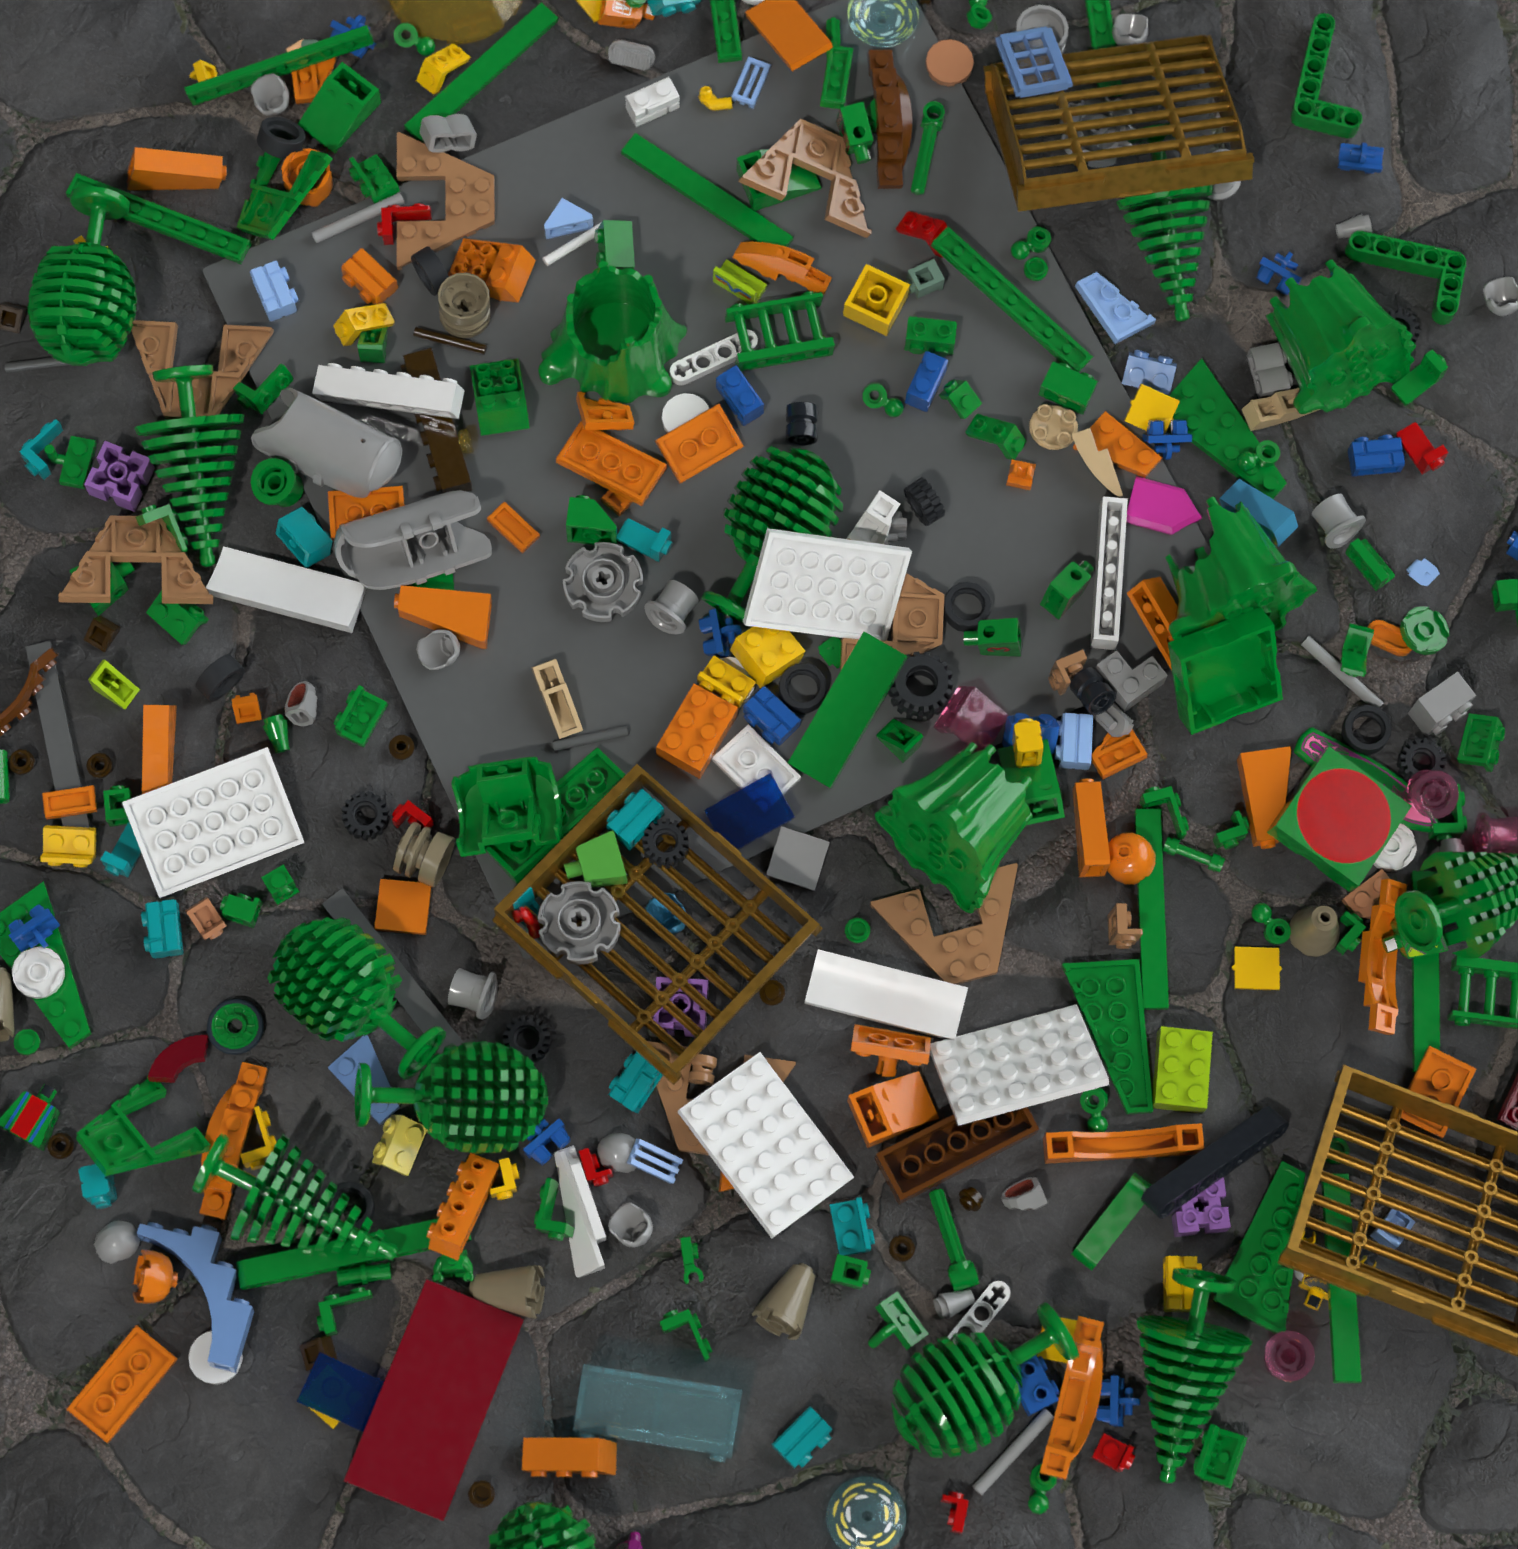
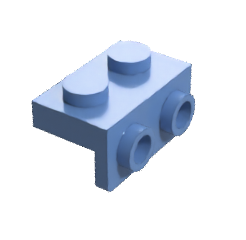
[1122,350,1177,395]

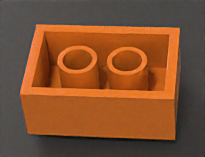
[656,684,738,779]

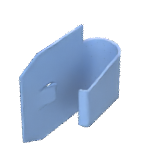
[1406,558,1439,586]

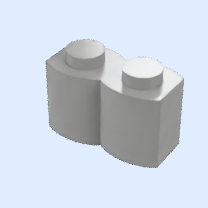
[419,114,477,153]
[1247,343,1293,399]

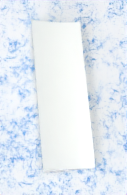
[206,546,367,633]
[804,949,968,1039]

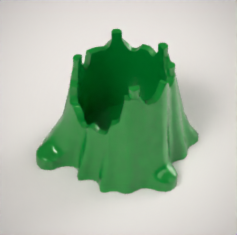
[1266,259,1416,414]
[538,261,687,404]
[1165,497,1317,640]
[875,742,1033,914]

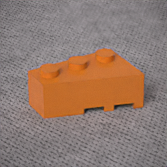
[522,1438,617,1478]

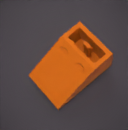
[448,238,536,303]
[847,1071,939,1148]

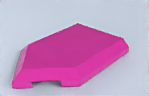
[1126,476,1202,535]

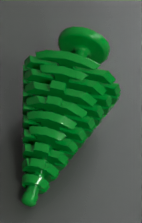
[1116,123,1213,322]
[134,365,244,567]
[1395,852,1518,958]
[192,1133,398,1260]
[1136,1268,1252,1483]

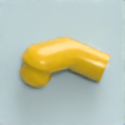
[698,86,732,111]

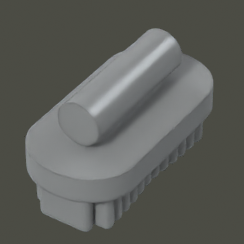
[608,39,655,71]
[1093,703,1134,737]

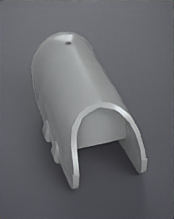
[251,388,402,498]
[334,490,492,590]

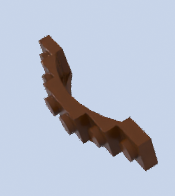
[867,50,912,189]
[0,648,59,737]

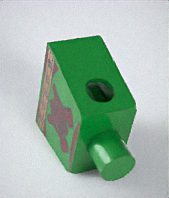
[836,102,873,164]
[1040,561,1094,620]

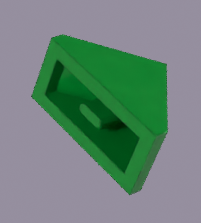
[357,327,388,363]
[876,719,923,763]

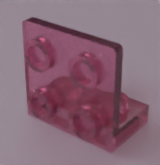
[934,686,1008,752]

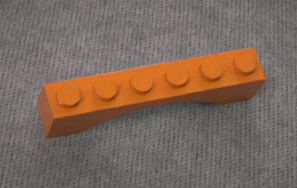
[1043,1123,1204,1164]

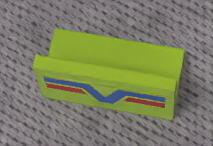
[713,259,767,305]

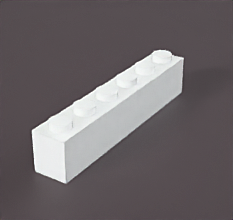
[312,363,465,419]
[1090,496,1128,650]

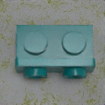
[829,1197,875,1256]

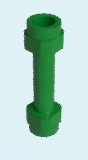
[1162,837,1225,873]

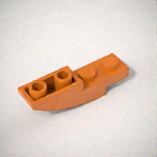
[732,242,832,295]

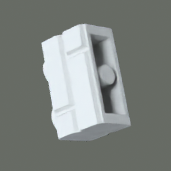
[625,77,679,127]

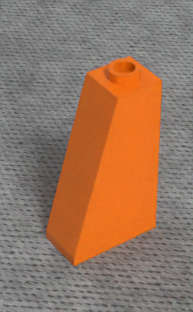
[128,147,227,190]
[394,585,492,649]
[142,705,177,794]
[1237,746,1291,849]
[1073,779,1110,877]

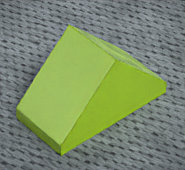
[88,659,140,709]

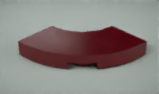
[148,1035,209,1083]

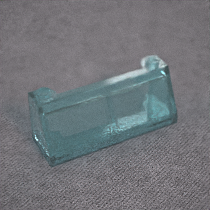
[573,1364,742,1463]

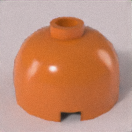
[1107,833,1156,884]
[133,1249,178,1304]

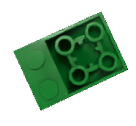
[298,62,381,154]
[736,149,821,211]
[470,358,530,436]
[998,739,1065,825]

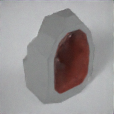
[285,681,317,727]
[1001,1177,1049,1211]

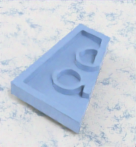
[1075,272,1156,344]

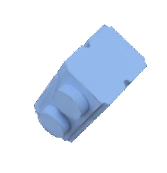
[250,261,299,322]
[1054,713,1093,770]

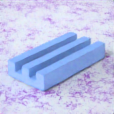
[731,56,771,109]
[627,1139,683,1184]

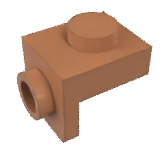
[185,897,226,940]

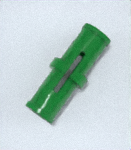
[337,1262,392,1286]

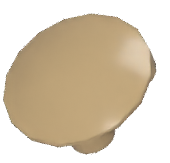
[1029,404,1078,450]

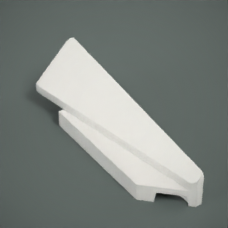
[554,1145,606,1278]

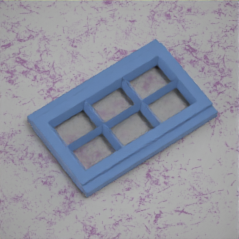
[995,26,1073,98]

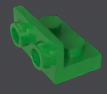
[348,154,400,204]
[1345,538,1395,591]
[1457,713,1505,772]

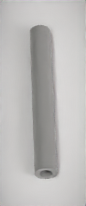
[311,193,405,244]
[1301,636,1384,708]
[972,1408,1054,1496]

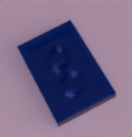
[704,773,796,850]
[296,1352,384,1432]

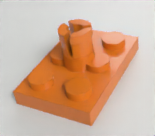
[851,1024,931,1077]

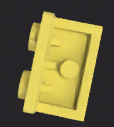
[372,1114,427,1176]

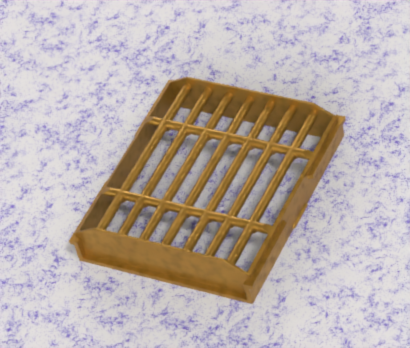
[984,34,1254,212]
[492,764,822,1085]
[1278,1065,1518,1357]

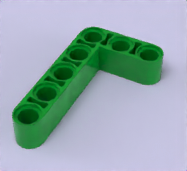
[1290,13,1362,138]
[1345,231,1466,325]

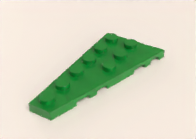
[1169,358,1287,499]
[0,881,92,1049]
[1061,959,1153,1115]
[1212,1161,1305,1338]

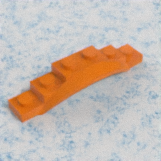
[1358,879,1407,1035]
[199,1062,268,1220]
[1040,1316,1104,1480]

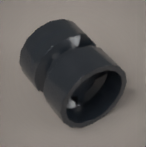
[786,402,818,446]
[1070,667,1116,715]

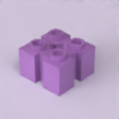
[84,441,155,512]
[653,977,709,1037]
[1172,1177,1231,1237]

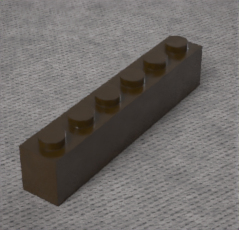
[400,348,472,493]

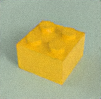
[843,264,910,337]
[730,626,805,689]

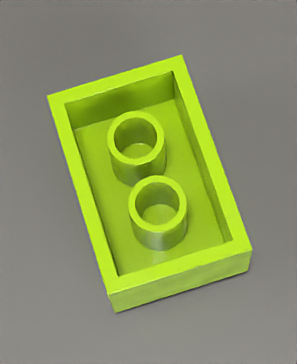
[1152,1026,1213,1114]

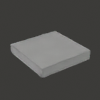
[766,826,830,891]

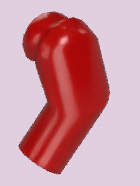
[512,907,540,939]

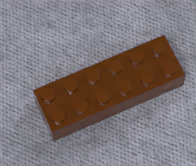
[875,1107,1039,1205]

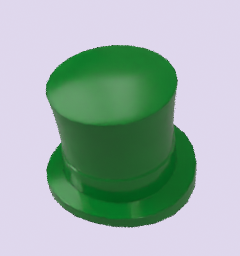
[251,458,304,507]

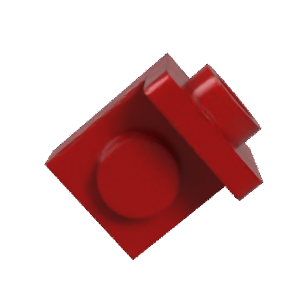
[392,800,434,829]
[579,1148,613,1187]
[1091,1433,1135,1473]
[940,1491,969,1534]

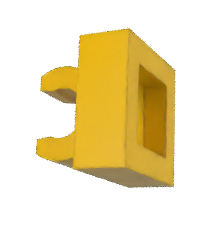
[189,60,218,83]

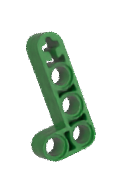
[1071,1173,1151,1271]

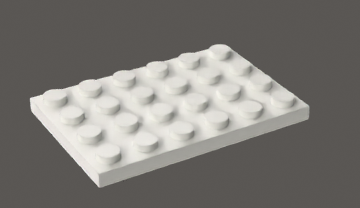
[743,528,912,641]
[122,747,305,898]
[930,1004,1109,1126]
[678,1052,854,1238]

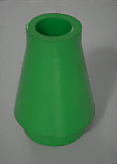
[263,714,290,754]

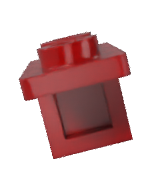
[377,204,432,245]
[896,211,947,258]
[1396,422,1449,474]

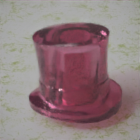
[1407,770,1459,819]
[1473,812,1518,854]
[1264,1331,1315,1382]

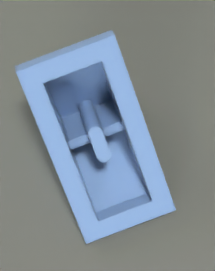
[544,198,593,239]
[1370,1209,1415,1249]

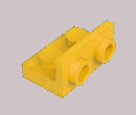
[697,655,756,709]
[40,825,96,867]

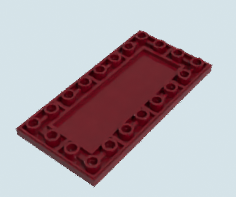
[343,1279,524,1521]

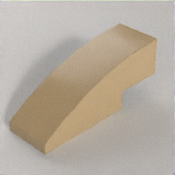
[1242,388,1320,431]
[1071,428,1123,498]
[531,659,583,739]

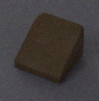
[0,302,28,334]
[83,616,121,652]
[299,1336,338,1371]

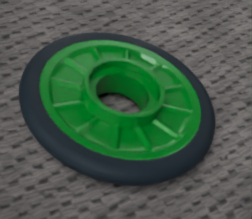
[207,999,264,1055]

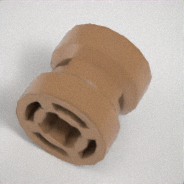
[688,1054,717,1086]

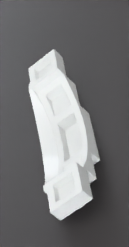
[846,490,900,544]

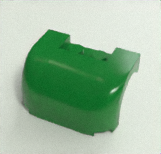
[451,757,562,857]

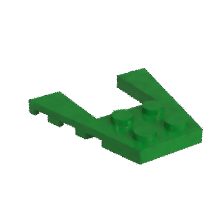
[237,150,333,240]
[76,1075,210,1176]

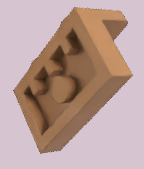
[1048,649,1087,696]
[1108,903,1143,949]

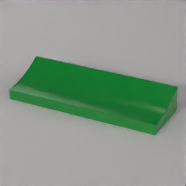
[788,631,908,789]
[486,747,626,885]

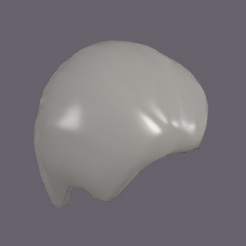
[1112,14,1148,46]
[251,73,289,116]
[1483,277,1518,316]
[416,629,460,670]
[597,1133,642,1173]
[608,1202,653,1248]
[94,1221,140,1264]

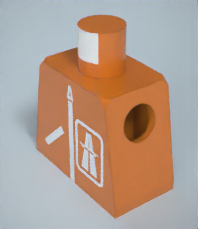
[597,0,655,29]

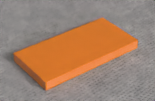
[745,0,833,71]
[556,421,667,506]
[66,1325,178,1443]

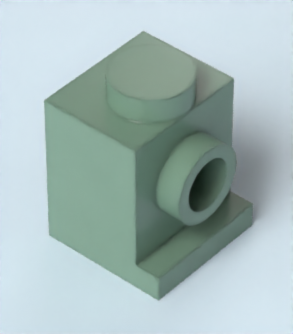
[905,259,945,299]

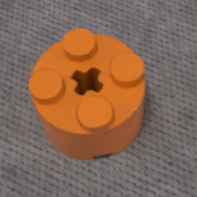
[281,148,333,207]

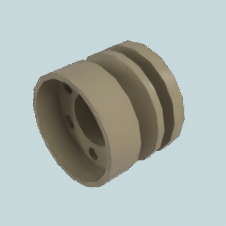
[438,273,491,338]
[393,822,455,888]

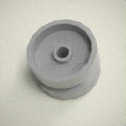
[1013,5,1068,60]

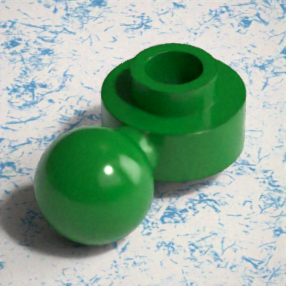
[966,0,992,29]
[394,22,435,56]
[1011,227,1051,260]
[862,382,904,418]
[1237,440,1280,471]
[1251,903,1291,945]
[1080,1088,1108,1132]
[1028,1464,1057,1514]

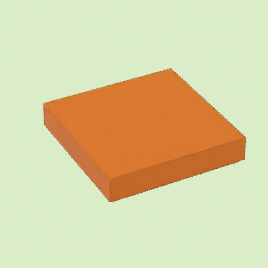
[374,879,432,935]

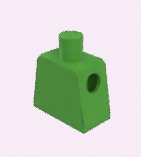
[564,830,627,887]

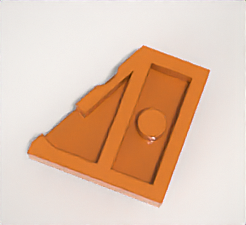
[292,57,337,104]
[576,392,634,430]

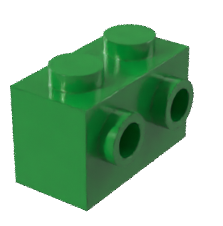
[594,220,635,270]
[1039,361,1098,415]

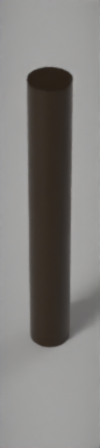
[413,327,487,355]

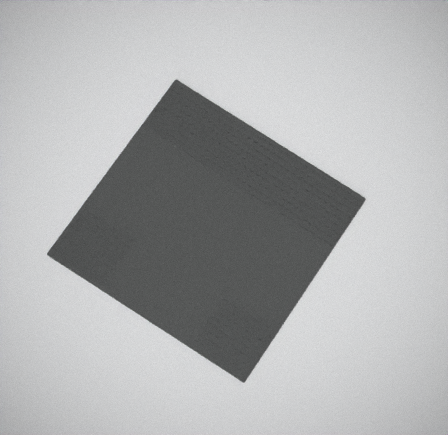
[203,0,1211,960]

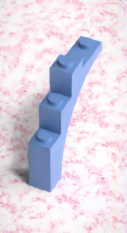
[137,1222,254,1373]

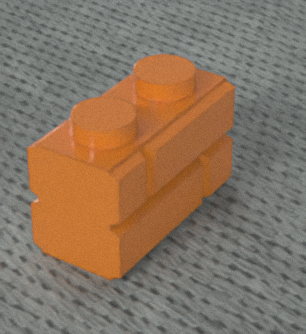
[341,248,398,305]

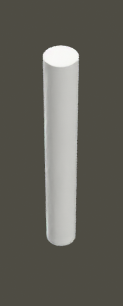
[542,222,602,266]

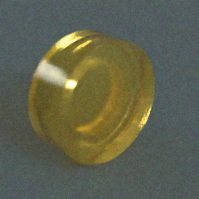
[458,428,474,454]

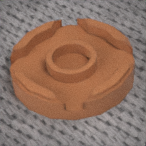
[925,39,974,87]

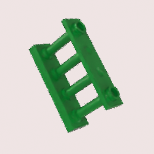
[725,291,835,371]
[1447,955,1518,1029]

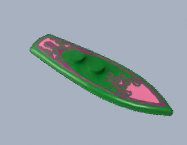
[1294,727,1440,833]

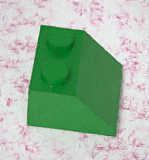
[566,495,617,545]

